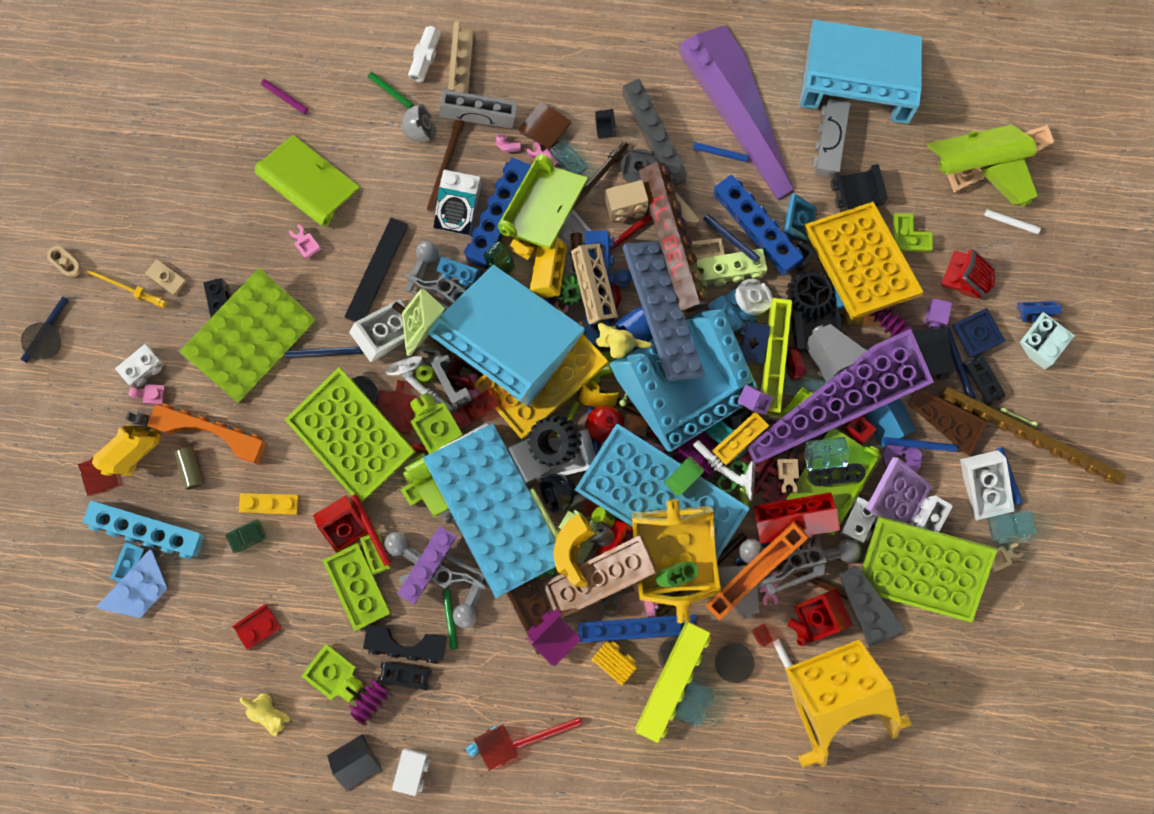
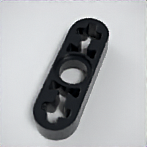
[807,463,865,486]

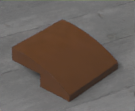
[518,102,571,151]

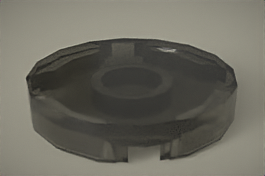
[21,322,62,360]
[715,643,754,683]

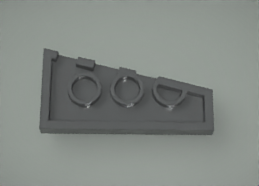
[838,566,906,647]

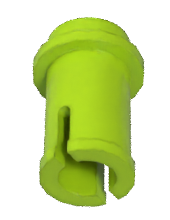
[736,484,752,507]

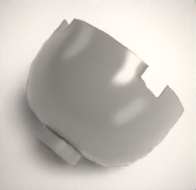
[401,104,435,143]

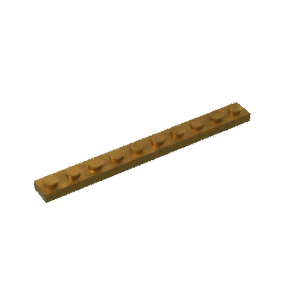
[939,386,1126,484]

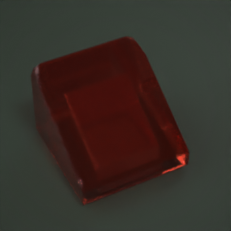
[752,624,773,647]

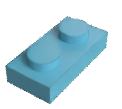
[110,541,145,582]

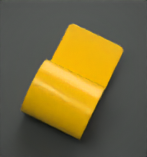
[579,380,619,407]

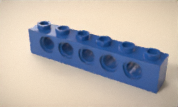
[464,157,531,269]
[713,174,803,277]
[585,230,614,347]

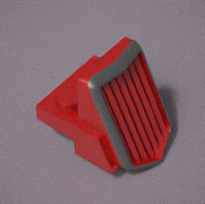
[941,249,995,299]

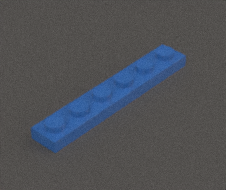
[578,614,697,643]

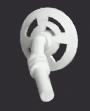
[386,356,454,413]
[693,440,755,501]

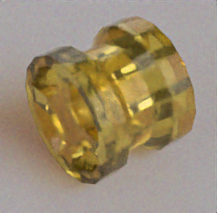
[844,308,864,327]

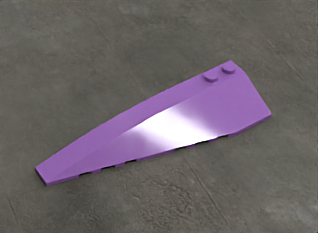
[679,25,794,200]
[747,329,934,464]

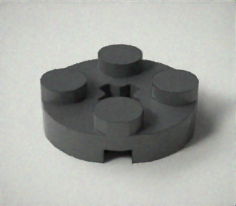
[621,149,657,183]

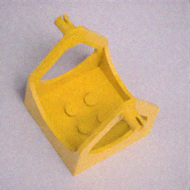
[631,500,721,623]
[785,640,911,768]

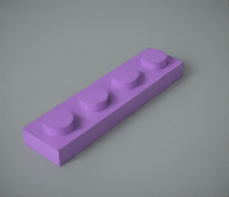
[397,526,457,605]

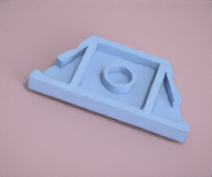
[97,549,168,618]

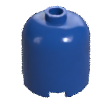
[613,307,653,349]

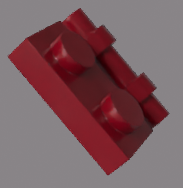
[754,458,800,503]

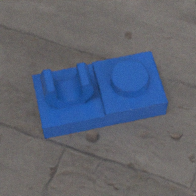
[1017,301,1062,322]

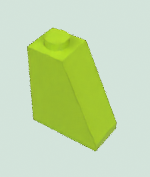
[981,158,1038,206]

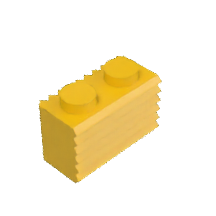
[591,641,637,686]

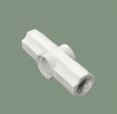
[408,26,441,83]

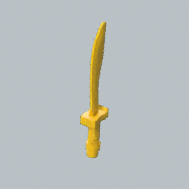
[86,271,167,308]

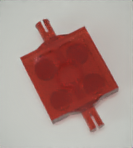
[376,380,417,434]

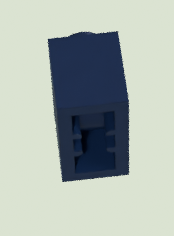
[739,320,770,364]

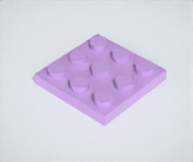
[866,457,932,524]

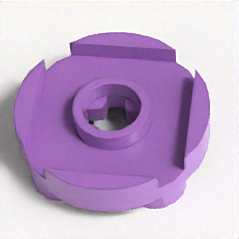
[882,445,922,472]

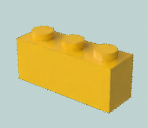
[530,237,567,299]

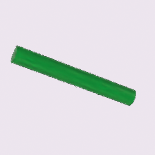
[368,72,414,109]
[442,590,458,650]

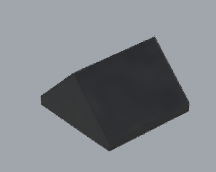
[327,734,382,791]

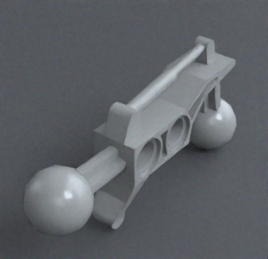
[405,241,473,311]
[384,532,487,629]
[739,533,861,595]

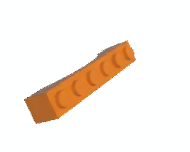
[147,403,267,465]
[705,521,809,621]

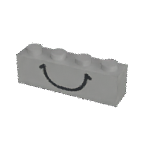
[439,89,516,129]
[812,99,850,178]

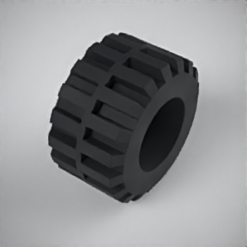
[528,416,582,467]

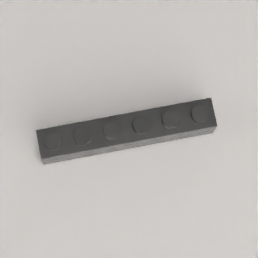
[622,78,687,186]

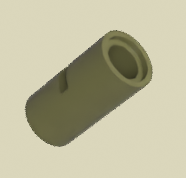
[174,447,204,490]

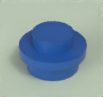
[614,269,632,288]

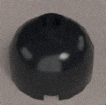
[540,474,576,514]

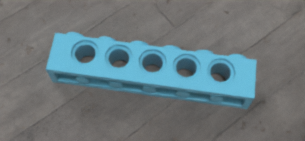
[82,500,206,559]

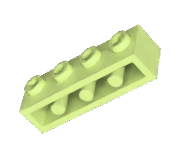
[697,248,767,288]

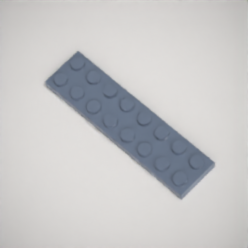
[622,241,705,382]

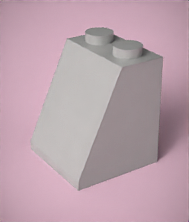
[805,324,867,383]

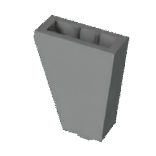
[717,566,759,618]

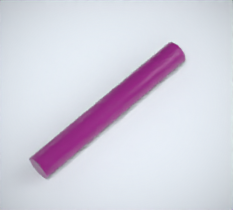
[261,79,308,115]

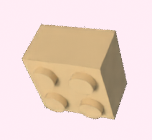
[605,180,648,223]

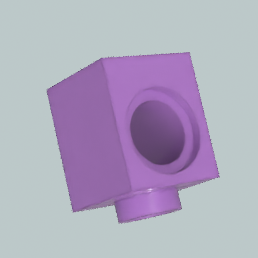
[924,298,952,329]
[738,385,773,415]

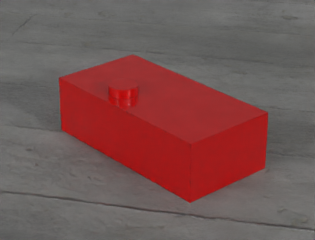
[754,492,840,544]

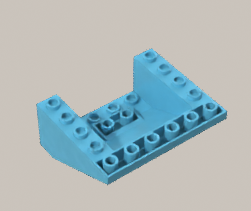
[799,19,922,124]
[428,265,585,408]
[609,310,758,451]

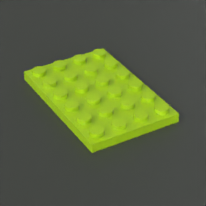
[179,268,316,403]
[284,367,416,503]
[861,516,997,623]

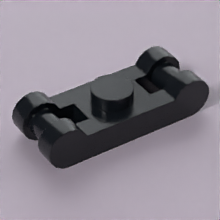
[963,354,1006,406]
[378,662,432,690]

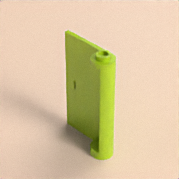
[927,125,1036,175]
[254,135,360,227]
[498,154,588,249]
[785,428,882,537]

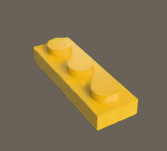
[712,412,769,466]
[239,493,299,515]

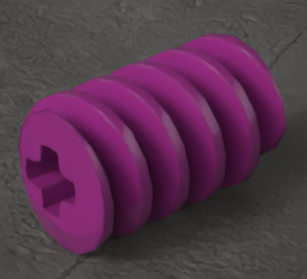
[869,307,912,338]
[349,680,391,726]

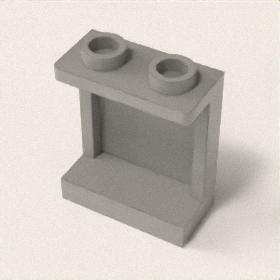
[431,355,473,410]

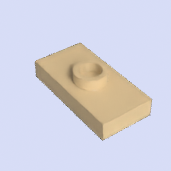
[145,259,187,296]

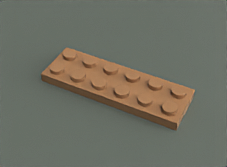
[543,535,659,619]

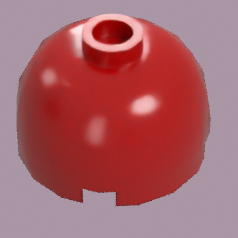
[585,405,624,444]

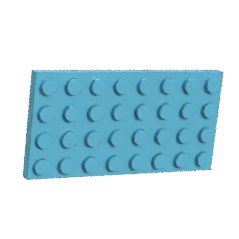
[423,423,556,599]
[575,424,750,559]

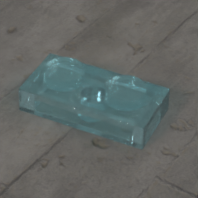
[549,140,588,175]

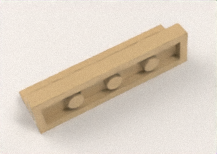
[448,21,474,94]
[571,243,618,325]

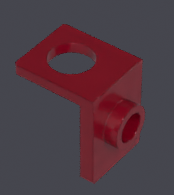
[446,357,475,390]

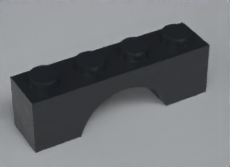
[363,625,448,664]

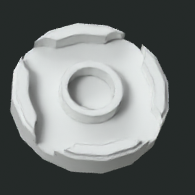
[735,279,772,315]

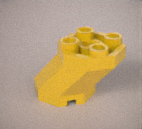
[92,425,161,476]

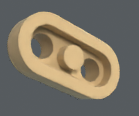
[47,246,81,278]

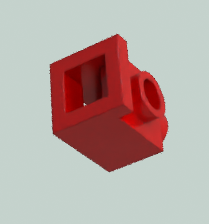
[843,416,876,445]

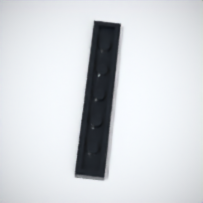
[344,217,408,322]

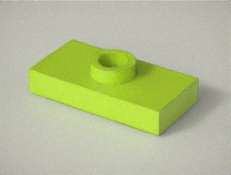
[360,531,392,575]

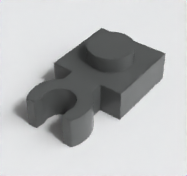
[126,412,152,429]

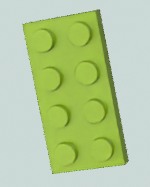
[322,543,391,632]

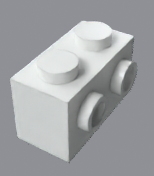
[115,344,165,388]
[911,496,953,532]
[839,497,878,544]
[392,748,430,796]

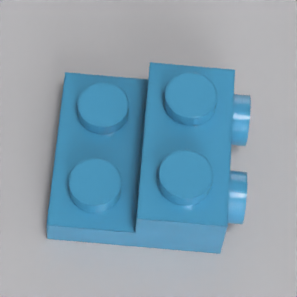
[436,256,483,286]
[706,288,758,334]

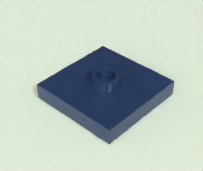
[952,308,1005,359]

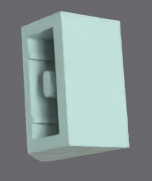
[1020,312,1075,370]

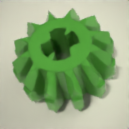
[556,273,582,306]

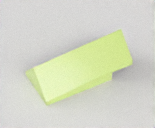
[402,289,445,356]

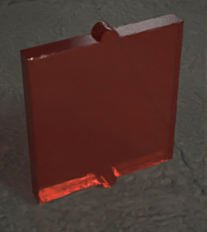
[78,457,119,496]
[474,724,519,771]

